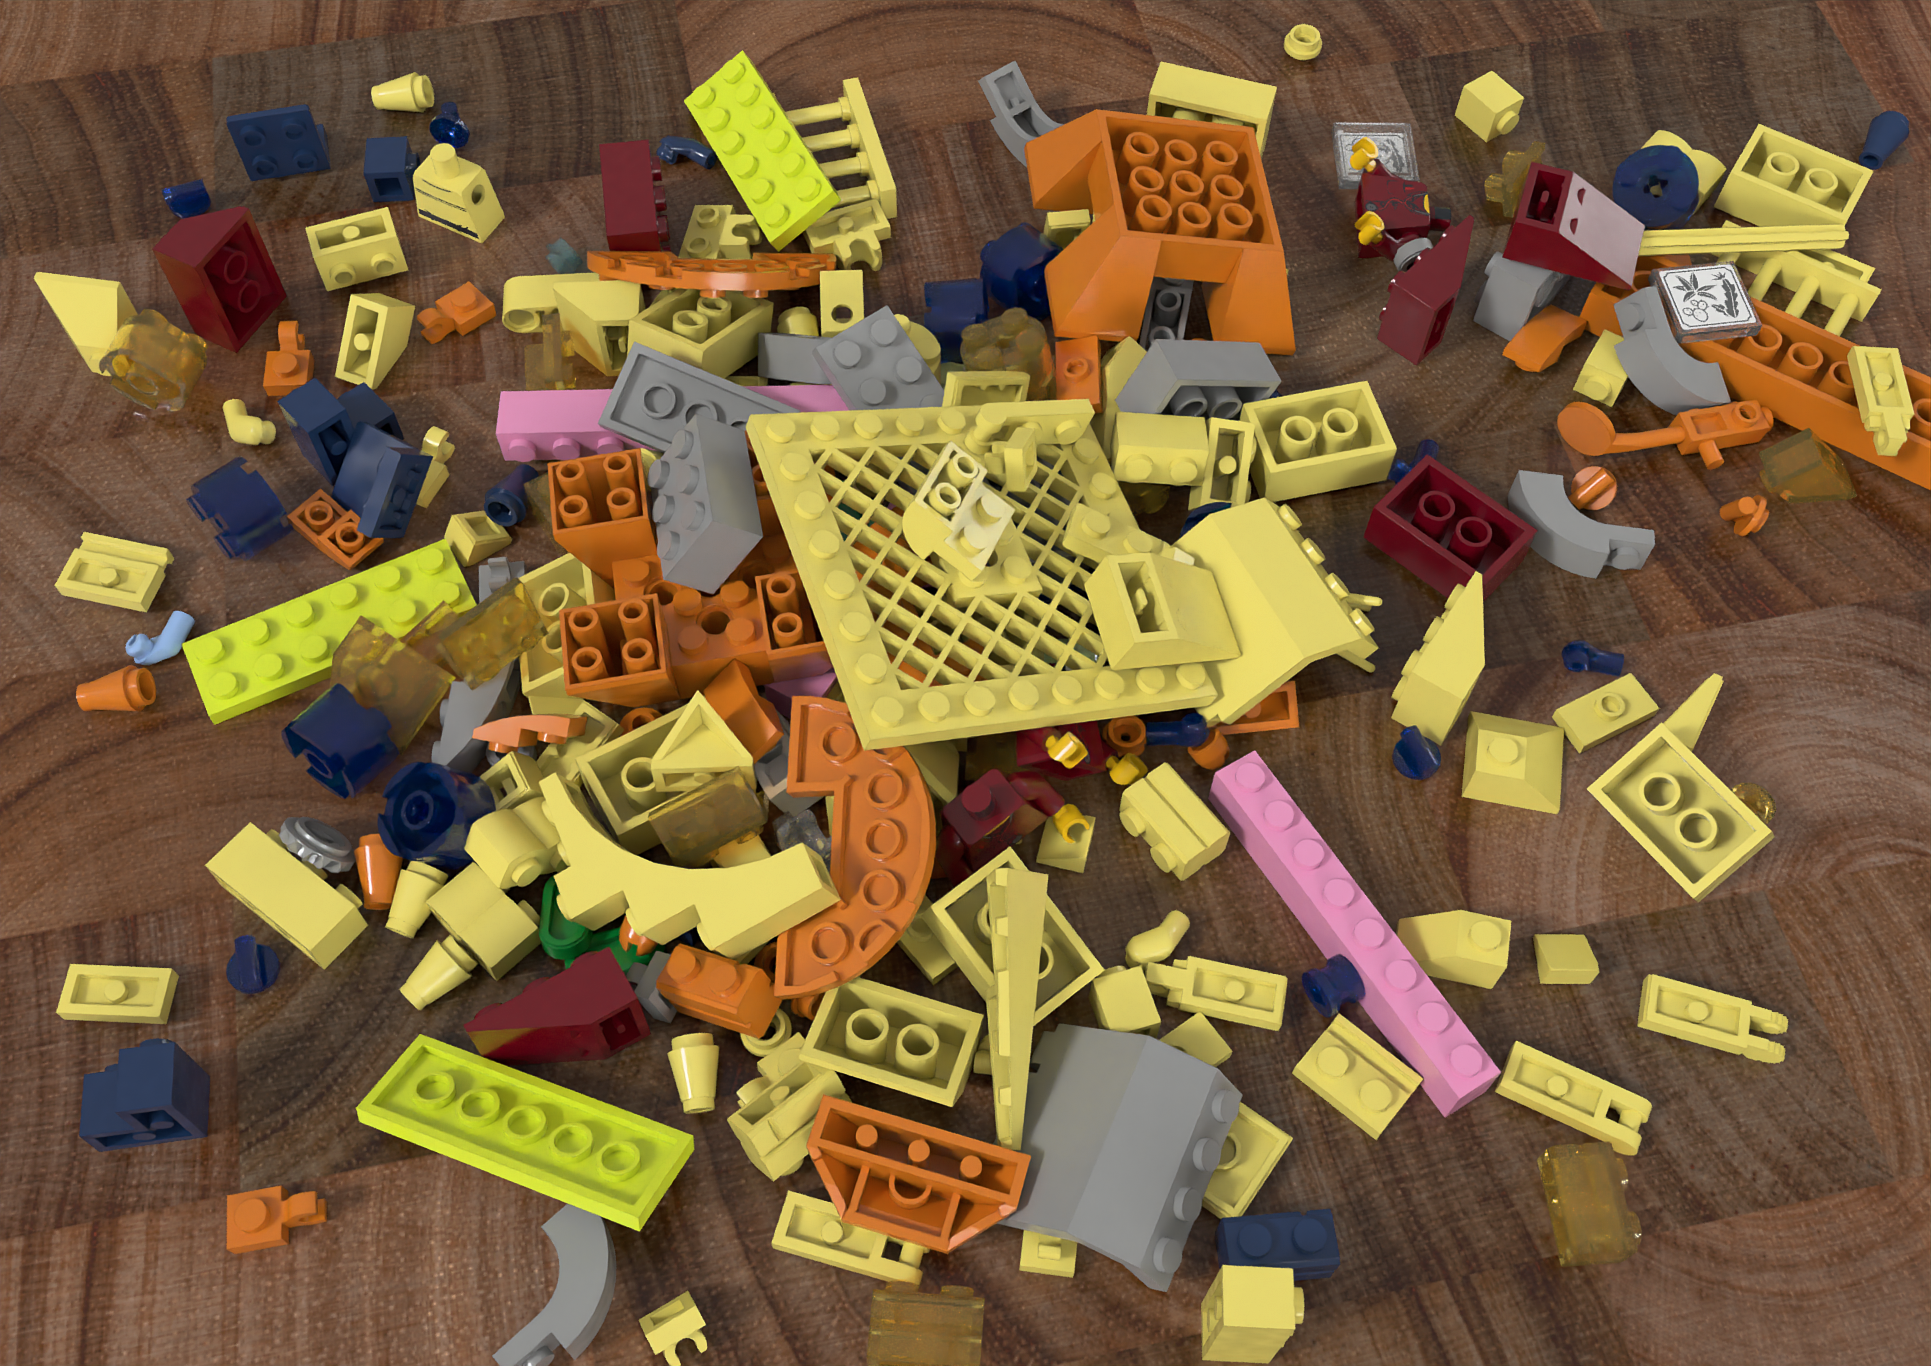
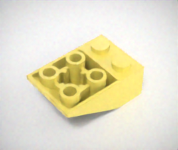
[1084,552,1241,670]
[1391,571,1485,746]

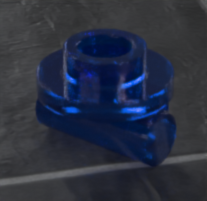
[429,102,470,148]
[162,179,211,218]
[1392,725,1441,780]
[226,935,280,994]

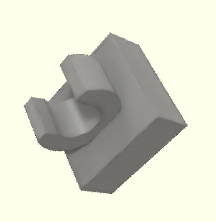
[479,557,528,613]
[626,951,677,1023]

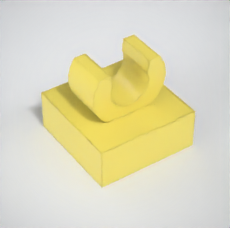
[984,427,1037,492]
[1019,1230,1077,1278]
[639,1291,707,1366]

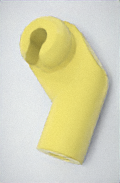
[1125,910,1190,971]

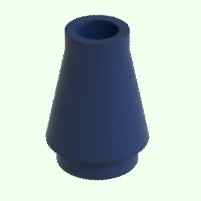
[1859,111,1909,170]
[484,464,540,526]

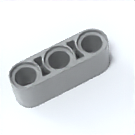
[758,333,832,384]

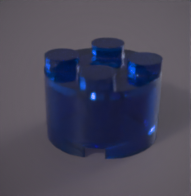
[1612,145,1700,230]
[980,222,1064,323]
[924,278,992,365]
[186,456,294,561]
[281,683,400,799]
[378,762,496,869]

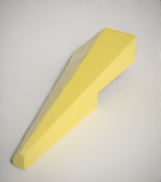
[985,868,1049,1151]

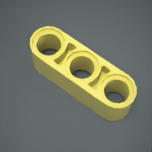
[502,272,600,333]

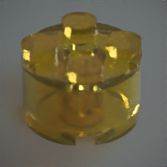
[960,308,1056,401]
[99,309,208,412]

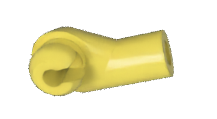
[223,399,276,445]

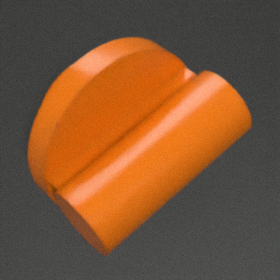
[1568,466,1617,510]
[1720,495,1769,537]

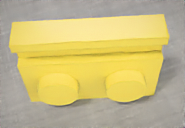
[55,532,174,613]
[1292,1013,1423,1140]

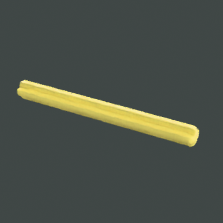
[1638,224,1849,256]

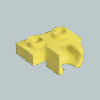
[802,198,891,271]
[678,205,762,259]

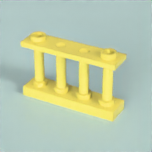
[773,77,897,219]
[1712,220,1882,336]

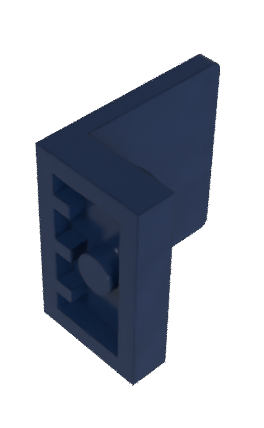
[226,104,331,181]
[331,421,433,538]

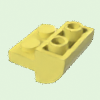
[902,440,1015,581]

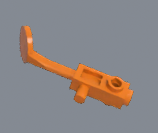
[1557,399,1773,470]

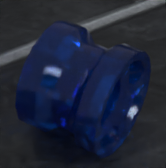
[1301,954,1365,1018]

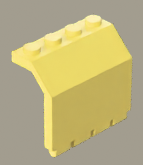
[1171,497,1379,727]

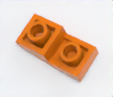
[1502,304,1587,372]
[287,488,384,571]
[703,658,784,765]
[472,713,588,754]

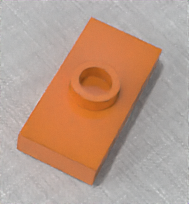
[1055,335,1103,414]

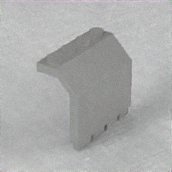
[993,1023,1243,1292]

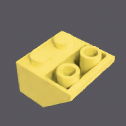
[553,280,646,376]

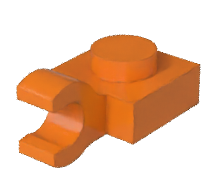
[417,281,497,344]
[263,321,315,396]
[227,1186,327,1254]

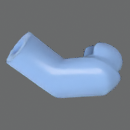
[125,611,195,666]

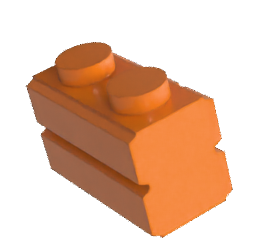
[656,943,782,1039]

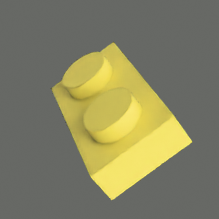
[56,964,179,1024]

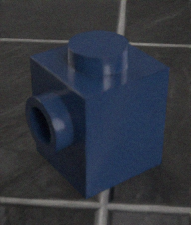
[363,136,421,202]

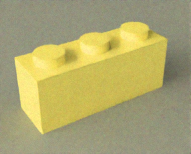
[205,822,368,970]
[1201,1265,1304,1364]

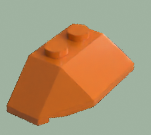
[806,1094,1031,1254]

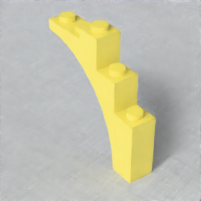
[539,772,841,960]

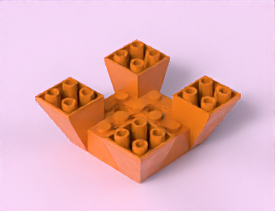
[1024,109,1296,356]
[547,430,836,707]

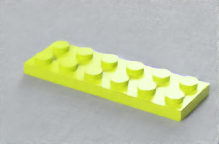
[684,50,842,252]
[182,538,481,725]
[356,1034,694,1232]

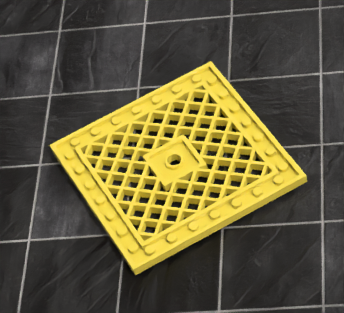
[745,405,1218,751]

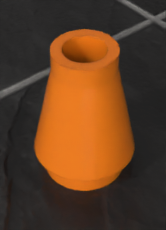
[76,665,156,712]
[354,834,405,910]

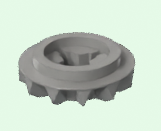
[279,817,356,873]

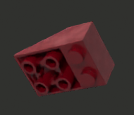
[1502,162,1645,290]
[1377,215,1475,366]
[463,947,651,1066]

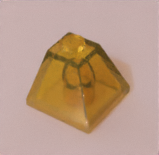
[328,615,456,755]

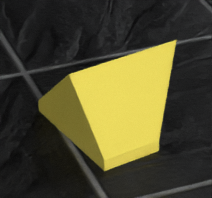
[651,690,757,792]

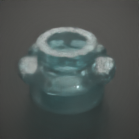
[545,237,583,274]

